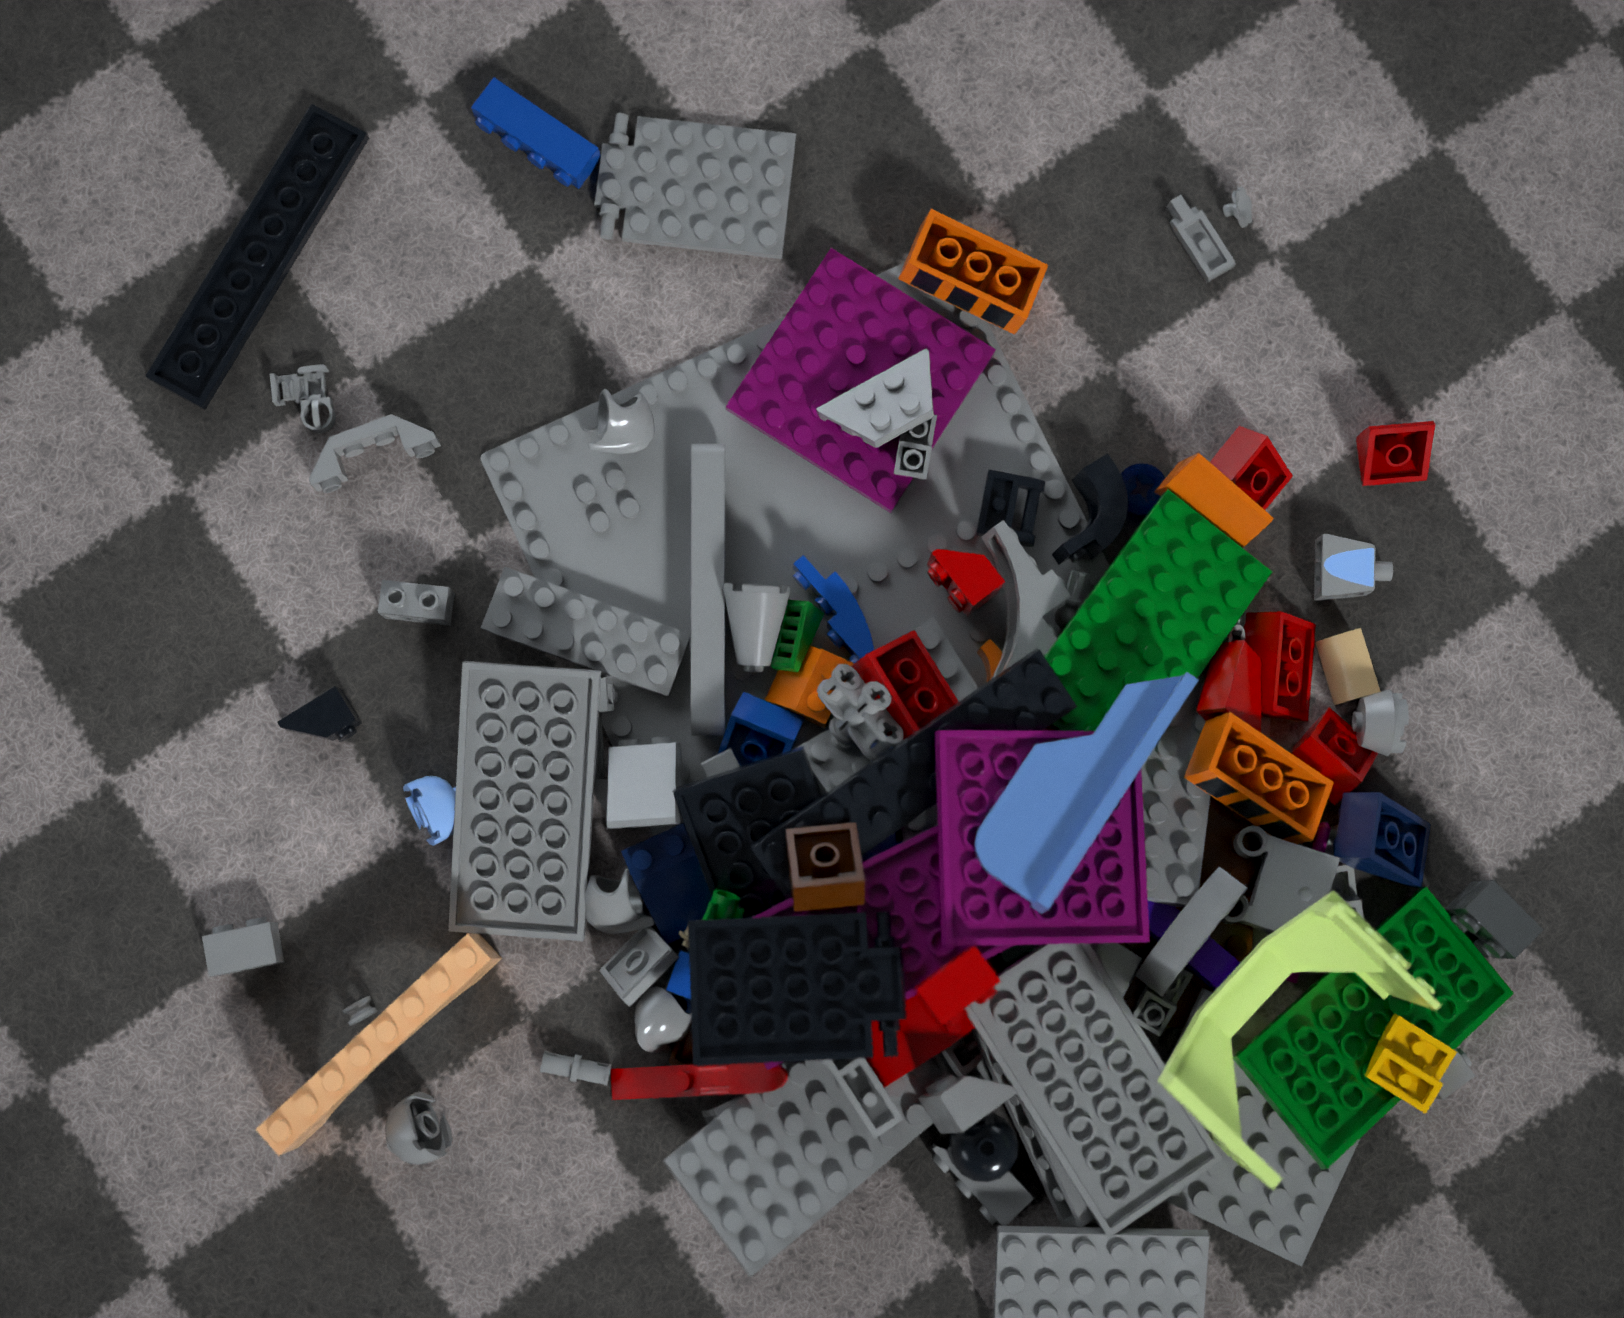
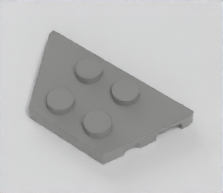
[816,348,934,448]

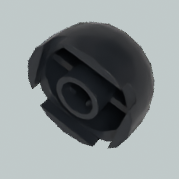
[948,1112,1018,1183]

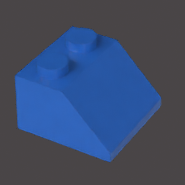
[717,692,805,767]

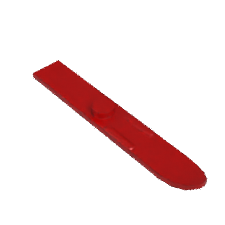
[611,1063,788,1100]

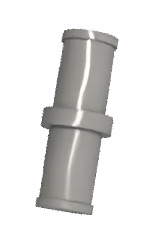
[540,1051,612,1086]

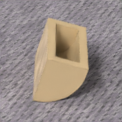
[1315,628,1381,706]

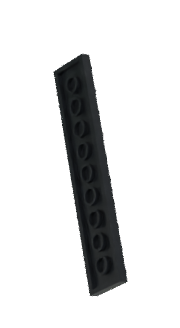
[145,104,369,410]
[750,648,1077,900]

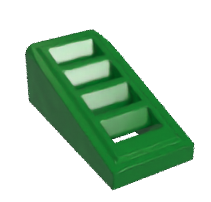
[771,599,824,672]

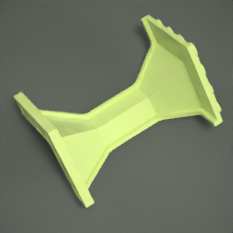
[1158,890,1441,1190]

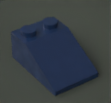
[1333,792,1431,888]
[621,823,712,944]

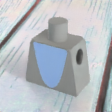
[1314,534,1393,601]

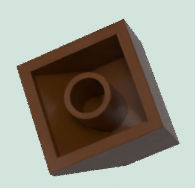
[786,822,865,912]

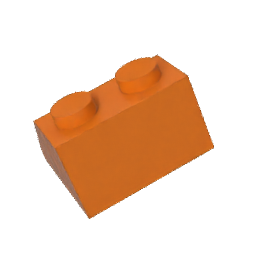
[765,641,854,729]

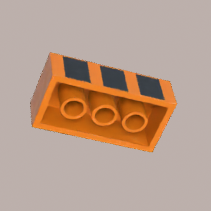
[898,209,1048,335]
[1184,712,1334,844]

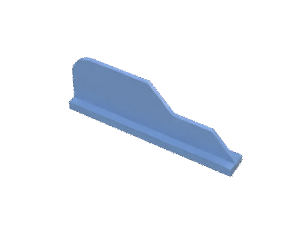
[975,672,1198,914]

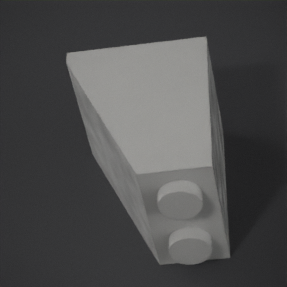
[607,737,684,829]

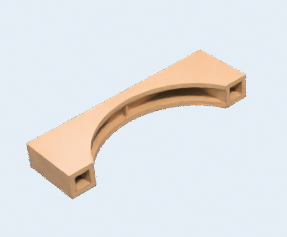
[255,933,502,1156]

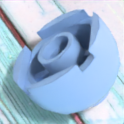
[403,776,456,846]

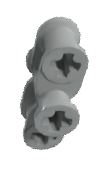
[817,664,904,761]

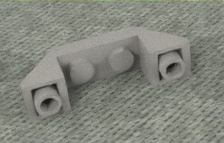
[309,414,441,493]

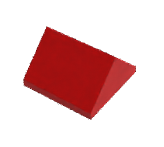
[1356,421,1435,486]

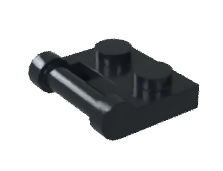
[976,469,1046,547]

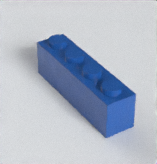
[471,78,601,189]

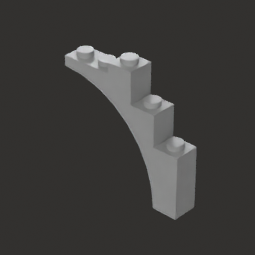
[982,520,1071,679]

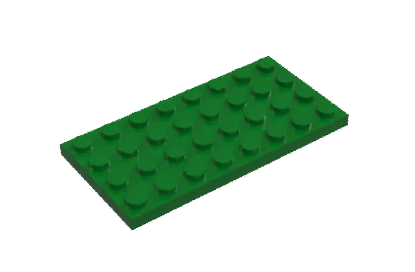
[1044,489,1272,731]
[1233,886,1514,1169]

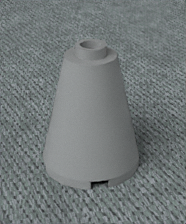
[724,582,790,672]

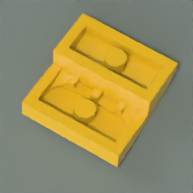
[1365,1013,1457,1114]

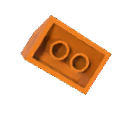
[1154,453,1274,548]

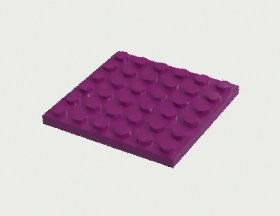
[725,248,996,513]
[935,730,1150,946]

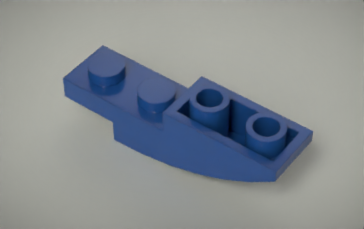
[792,555,875,664]

